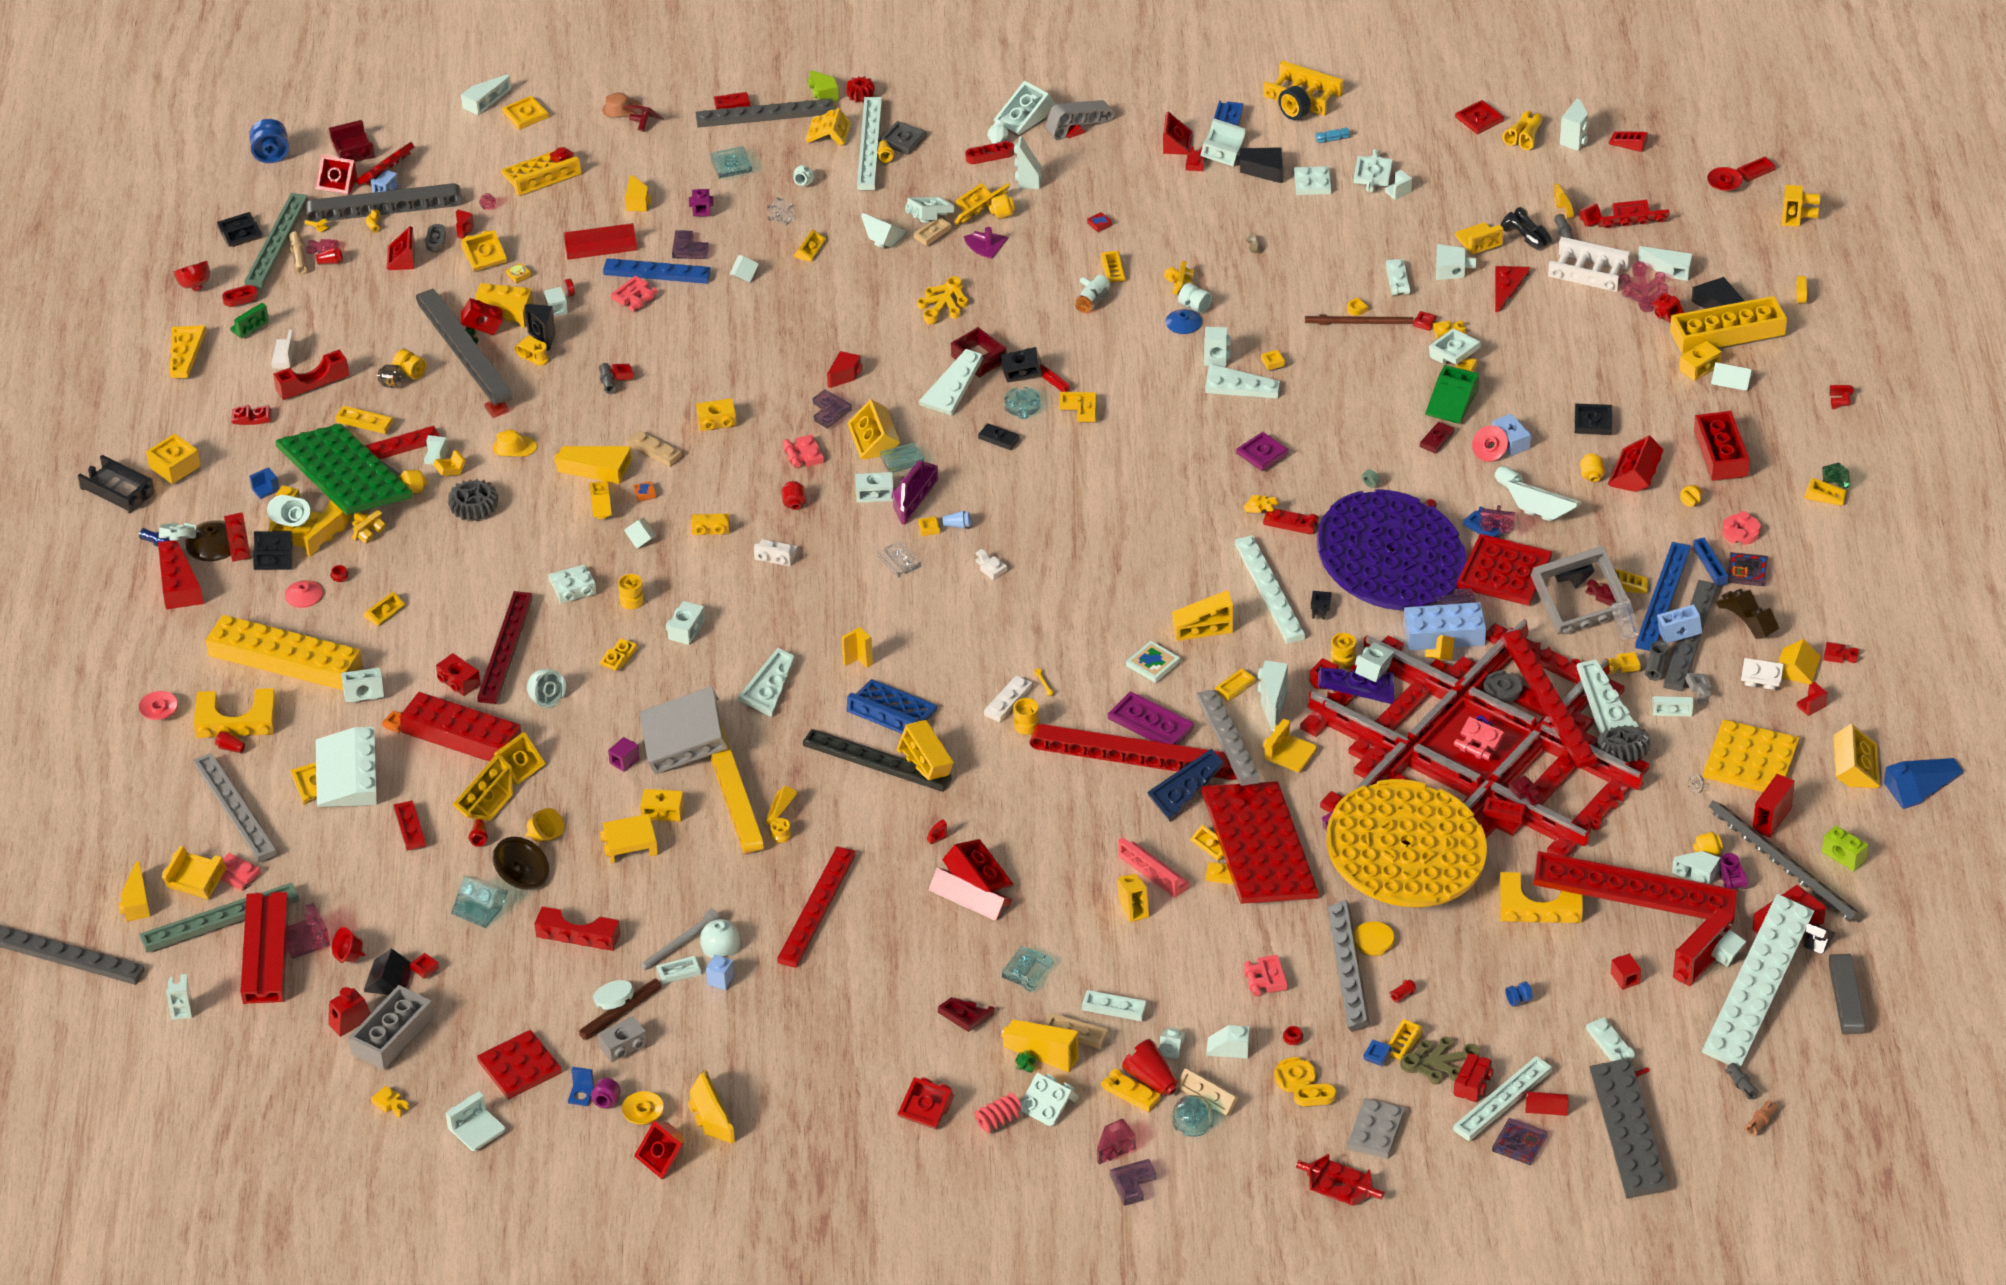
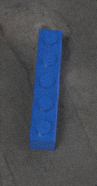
[1693,537,1728,587]

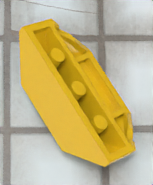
[452,753,513,821]
[688,1070,735,1143]

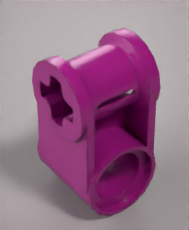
[1719,853,1748,889]

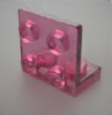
[287,903,330,959]

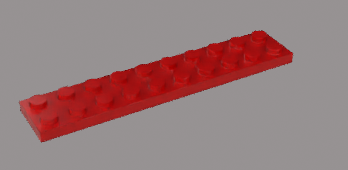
[1533,851,1737,924]

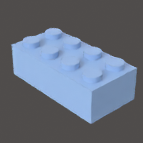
[1404,602,1486,651]

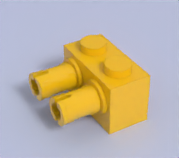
[1782,185,1820,227]

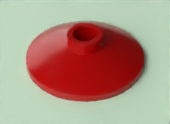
[1707,167,1743,191]

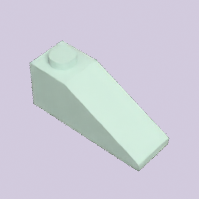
[461,75,511,115]

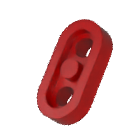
[222,285,258,307]

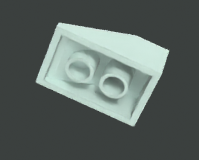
[993,81,1055,135]
[1258,660,1288,731]

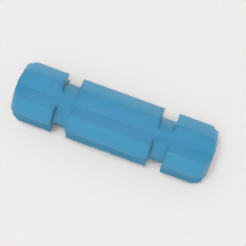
[1316,128,1350,143]

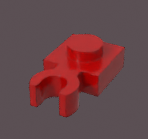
[1186,147,1205,171]
[1824,642,1859,663]

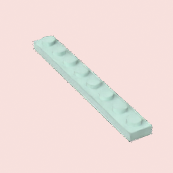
[857,97,882,190]
[1235,535,1305,644]

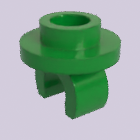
[1015,1050,1037,1073]

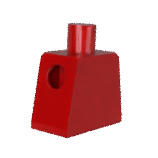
[328,987,371,1037]

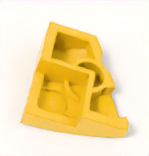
[1553,183,1574,218]

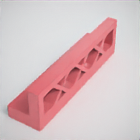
[1118,837,1189,898]

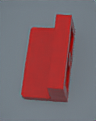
[1525,1091,1569,1116]

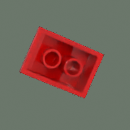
[942,839,1014,892]

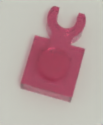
[306,239,339,254]

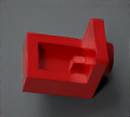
[456,209,474,239]

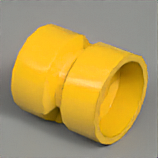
[392,348,427,380]
[618,574,644,610]
[1331,633,1356,669]
[1013,698,1039,735]

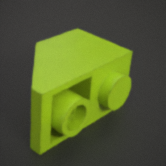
[807,70,839,102]

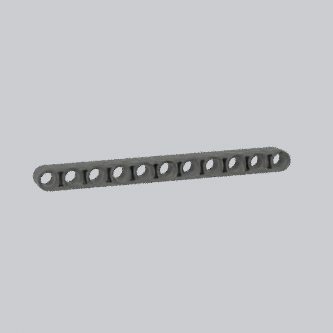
[416,288,512,405]

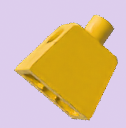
[1117,874,1149,923]

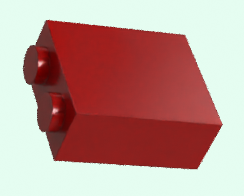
[1753,774,1795,838]

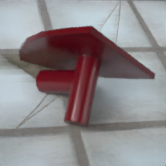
[622,105,664,132]

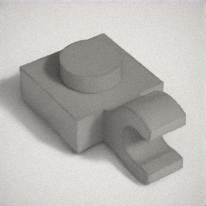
[1685,673,1711,704]

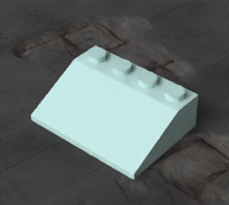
[316,727,377,807]

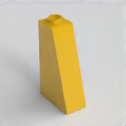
[554,446,632,484]
[1001,1019,1079,1073]

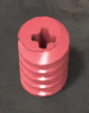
[974,1093,1021,1133]

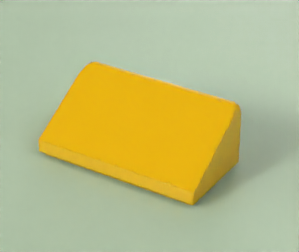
[793,229,826,262]
[363,591,406,626]
[1190,824,1224,861]

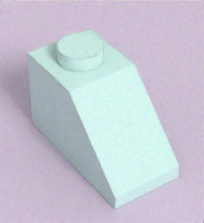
[1206,1025,1250,1059]

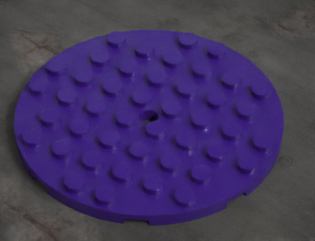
[1317,489,1466,610]

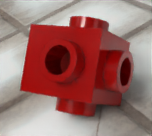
[1652,292,1684,323]

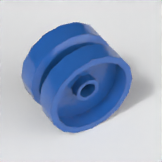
[249,119,289,163]

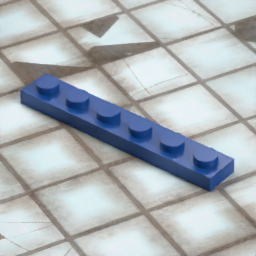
[603,258,711,284]

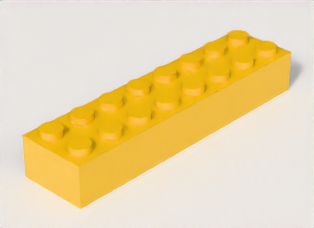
[205,614,363,690]

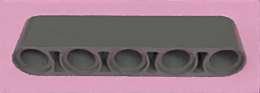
[1829,954,1864,1034]

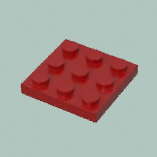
[477,1029,562,1100]

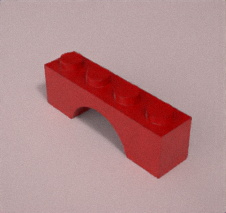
[273,349,349,400]
[534,906,620,951]

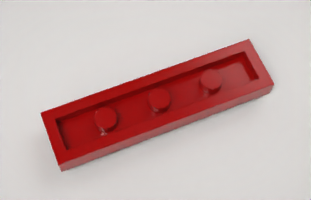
[365,425,440,459]

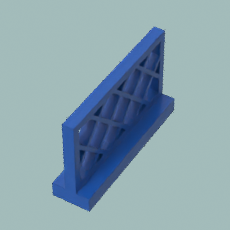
[847,679,938,734]

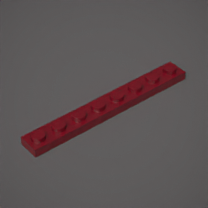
[477,591,533,704]

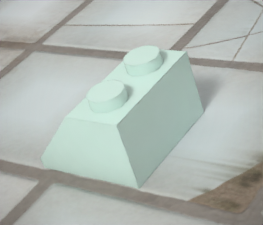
[1560,98,1589,151]

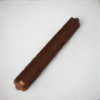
[579,978,661,1040]

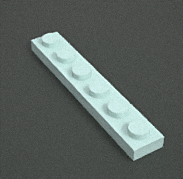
[1453,1056,1552,1142]

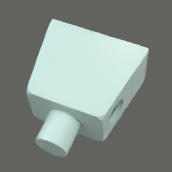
[1436,244,1476,280]

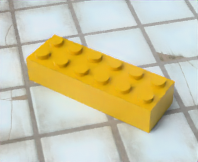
[1670,296,1787,354]

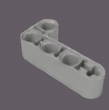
[1046,100,1115,140]

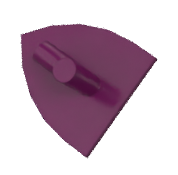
[964,227,1008,259]

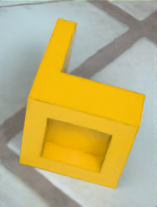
[1425,635,1455,661]

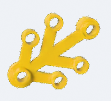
[917,276,968,325]

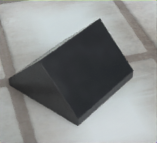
[525,304,555,351]
[364,948,412,995]

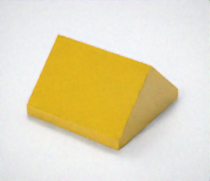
[1778,639,1821,685]
[494,731,546,785]

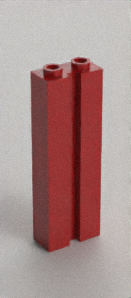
[240,892,289,1004]

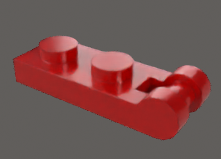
[1263,508,1319,534]

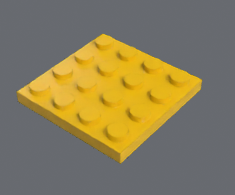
[1702,719,1799,792]

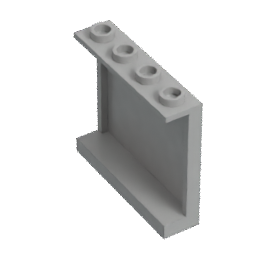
[640,686,728,774]

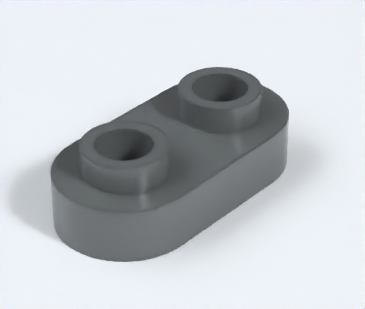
[425,224,446,252]

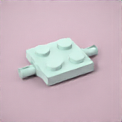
[1353,149,1392,192]

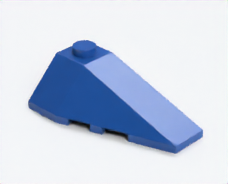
[1884,758,1963,809]

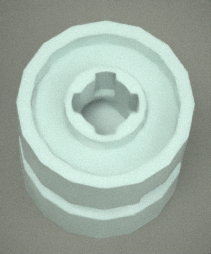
[1178,283,1212,314]

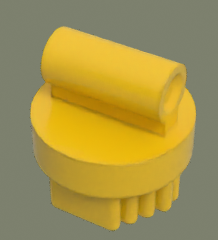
[1680,484,1702,507]

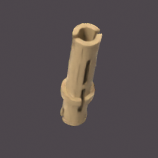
[289,231,307,275]

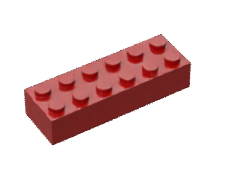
[399,691,521,762]

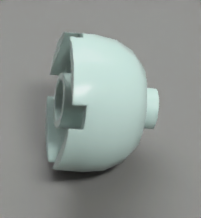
[527,668,566,708]
[700,919,741,958]

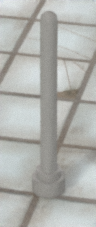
[641,908,721,970]

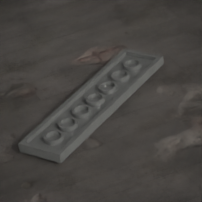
[1589,1058,1668,1199]

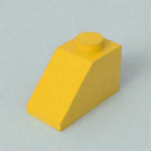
[625,175,652,212]

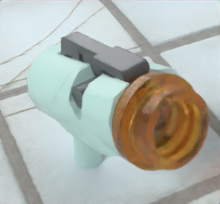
[1075,275,1110,313]

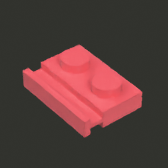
[220,853,261,891]

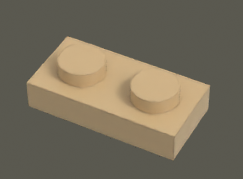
[914,216,951,246]

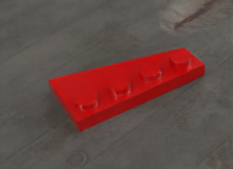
[355,142,415,186]

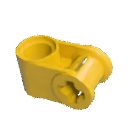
[514,335,549,366]

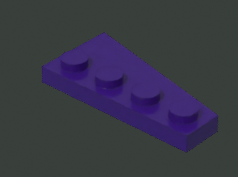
[1318,668,1395,704]

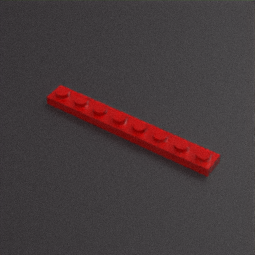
[777,846,856,968]

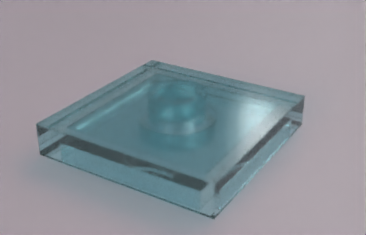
[710,146,752,179]

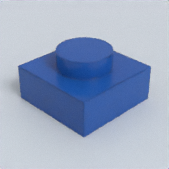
[1363,1039,1392,1067]

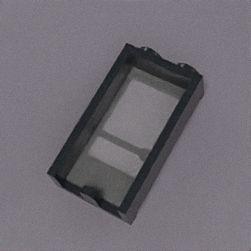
[78,455,155,513]

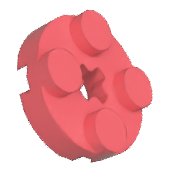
[1723,511,1761,545]

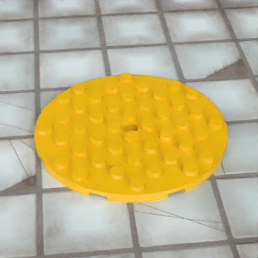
[1326,779,1487,907]

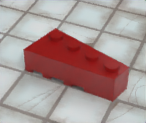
[158,540,204,610]

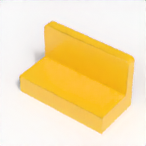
[841,627,873,668]

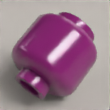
[591,1078,621,1109]

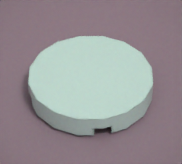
[593,980,634,1010]

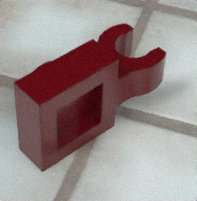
[1585,579,1616,606]
[1509,775,1540,806]

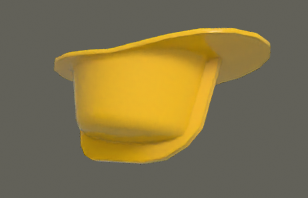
[492,429,537,457]
[525,808,565,842]

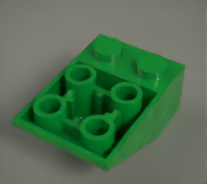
[1425,365,1479,424]

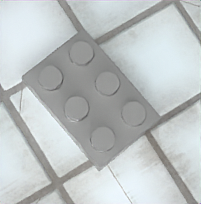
[1347,1098,1405,1159]

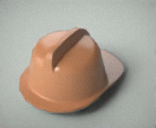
[602,92,643,117]

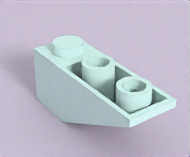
[1014,136,1041,189]
[1638,246,1692,281]

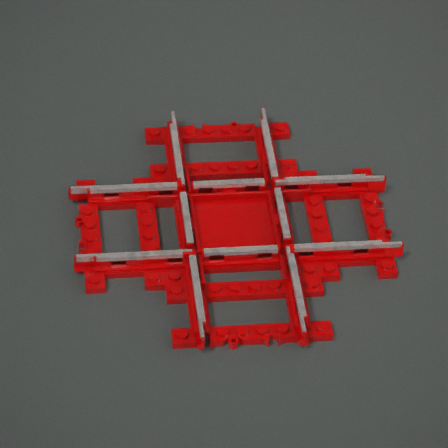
[1300,619,1650,857]

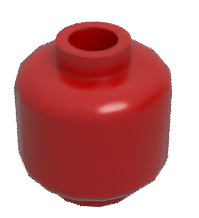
[781,481,806,510]

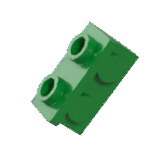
[230,303,269,339]

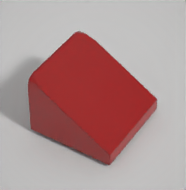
[1066,124,1085,139]

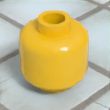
[989,194,1016,219]
[1580,453,1605,482]
[398,469,427,494]
[1692,831,1723,857]

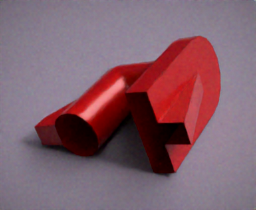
[1829,385,1854,409]

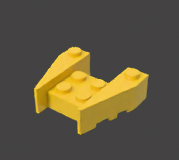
[268,485,352,557]

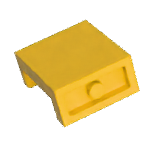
[600,814,658,863]
[162,846,227,900]

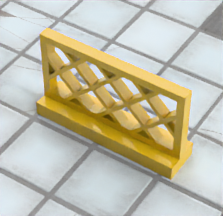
[500,150,582,196]

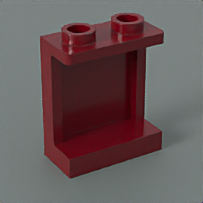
[329,120,375,162]

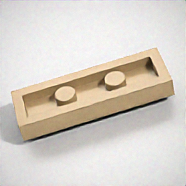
[627,430,682,467]
[1044,1013,1108,1049]
[1177,1068,1238,1116]

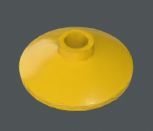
[622,1091,664,1125]

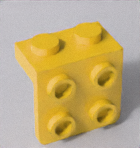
[1263,718,1316,772]

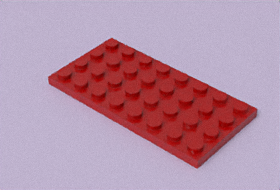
[1201,781,1319,904]

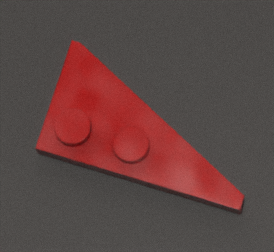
[1495,266,1530,312]

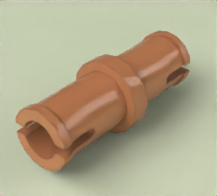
[1745,1100,1777,1136]

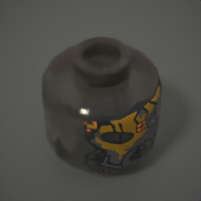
[378,364,406,388]

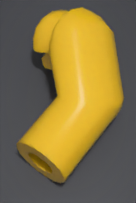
[365,209,380,233]

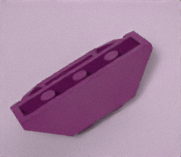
[891,460,938,525]

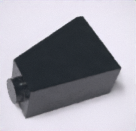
[1236,147,1283,183]
[1691,277,1745,309]

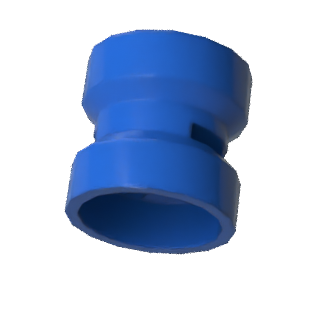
[1505,981,1533,1007]

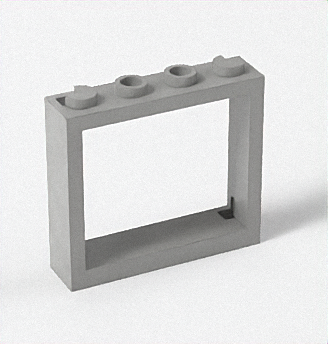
[1531,546,1630,635]

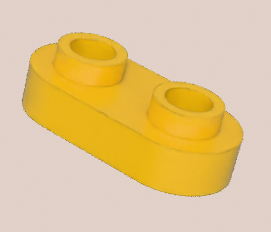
[1294,1083,1336,1106]

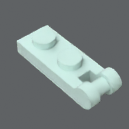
[1386,259,1410,296]
[1586,1017,1635,1061]

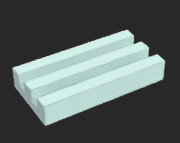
[656,956,701,985]

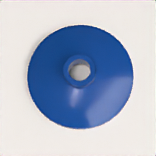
[1166,309,1202,334]

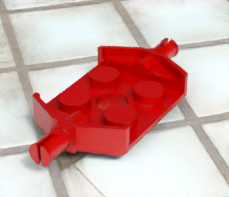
[1296,1154,1385,1206]

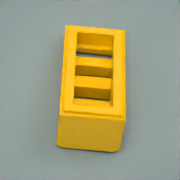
[1100,250,1126,283]
[1804,477,1847,506]
[1614,568,1648,594]
[765,785,798,826]
[1387,1018,1423,1061]

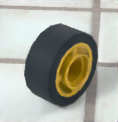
[1278,86,1311,120]

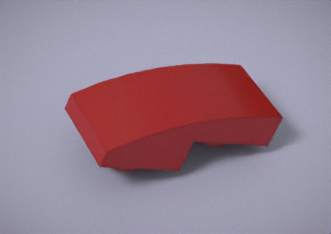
[231,404,272,425]

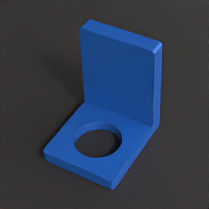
[568,1067,594,1106]

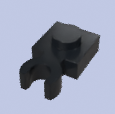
[1311,591,1332,620]

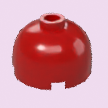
[173,261,210,291]

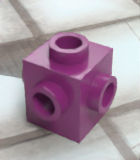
[689,189,714,216]

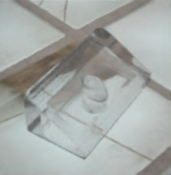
[1611,598,1639,641]

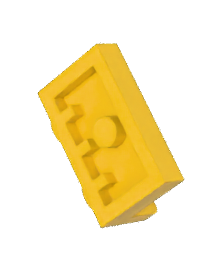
[691,513,730,535]

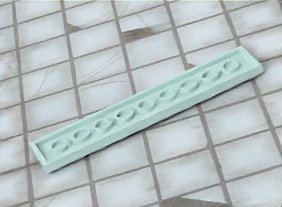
[1702,894,1814,1068]

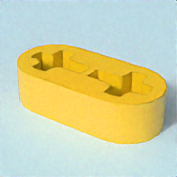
[1796,276,1807,304]

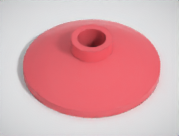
[1472,426,1508,462]
[285,580,323,608]
[139,691,178,720]

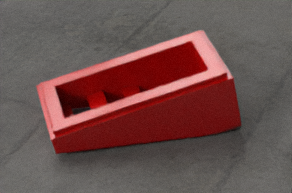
[1609,131,1648,152]

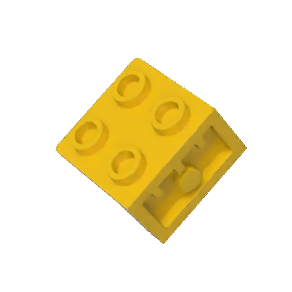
[806,108,851,146]
[1455,222,1503,255]

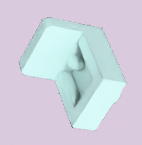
[1159,1028,1185,1059]

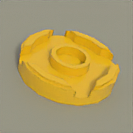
[1354,921,1394,956]
[1274,1057,1316,1093]

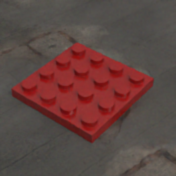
[1456,534,1552,606]

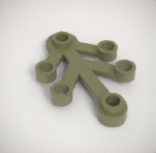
[1400,1036,1480,1085]

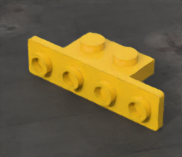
[954,183,1010,225]

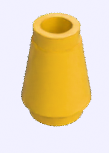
[877,140,894,163]

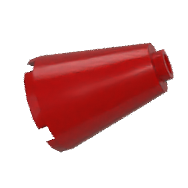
[1122,1039,1178,1096]

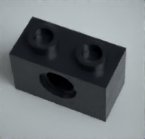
[1001,347,1042,383]

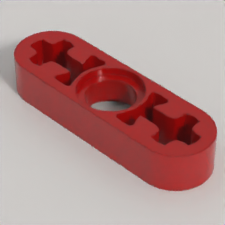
[965,141,1014,164]

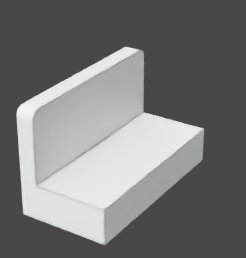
[272,329,295,369]

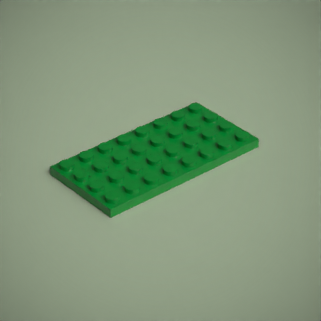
[276,424,412,515]

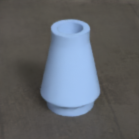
[943,510,971,529]

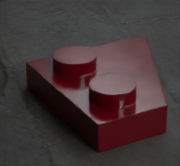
[937,997,995,1032]

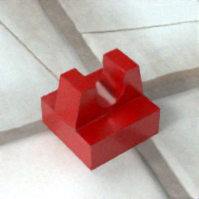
[1578,203,1602,226]

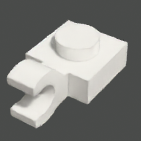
[975,549,1007,580]

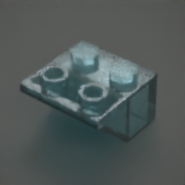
[451,876,508,928]

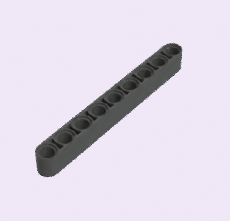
[306,183,462,222]

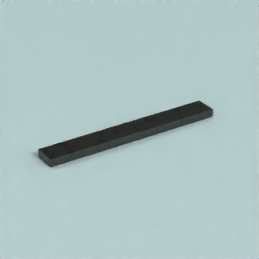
[803,729,952,792]

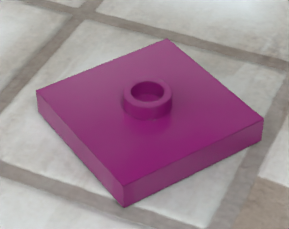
[1236,432,1289,471]

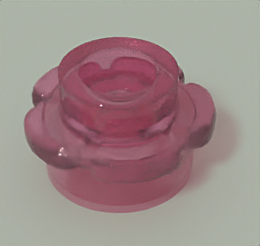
[479,193,496,210]

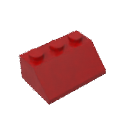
[1608,435,1664,492]

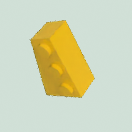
[475,283,533,328]
[1172,590,1233,641]
[897,720,954,780]

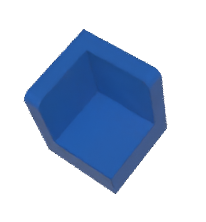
[249,467,279,499]

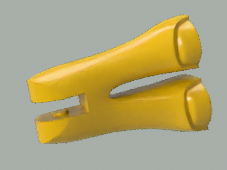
[1502,110,1543,150]

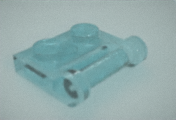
[1002,945,1054,992]

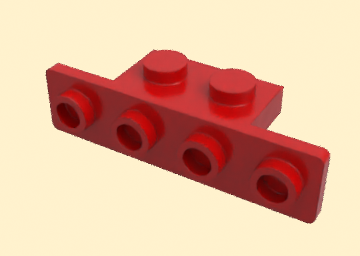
[1598,199,1670,228]

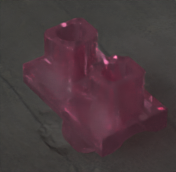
[1480,505,1515,533]

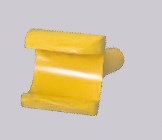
[305,219,329,232]

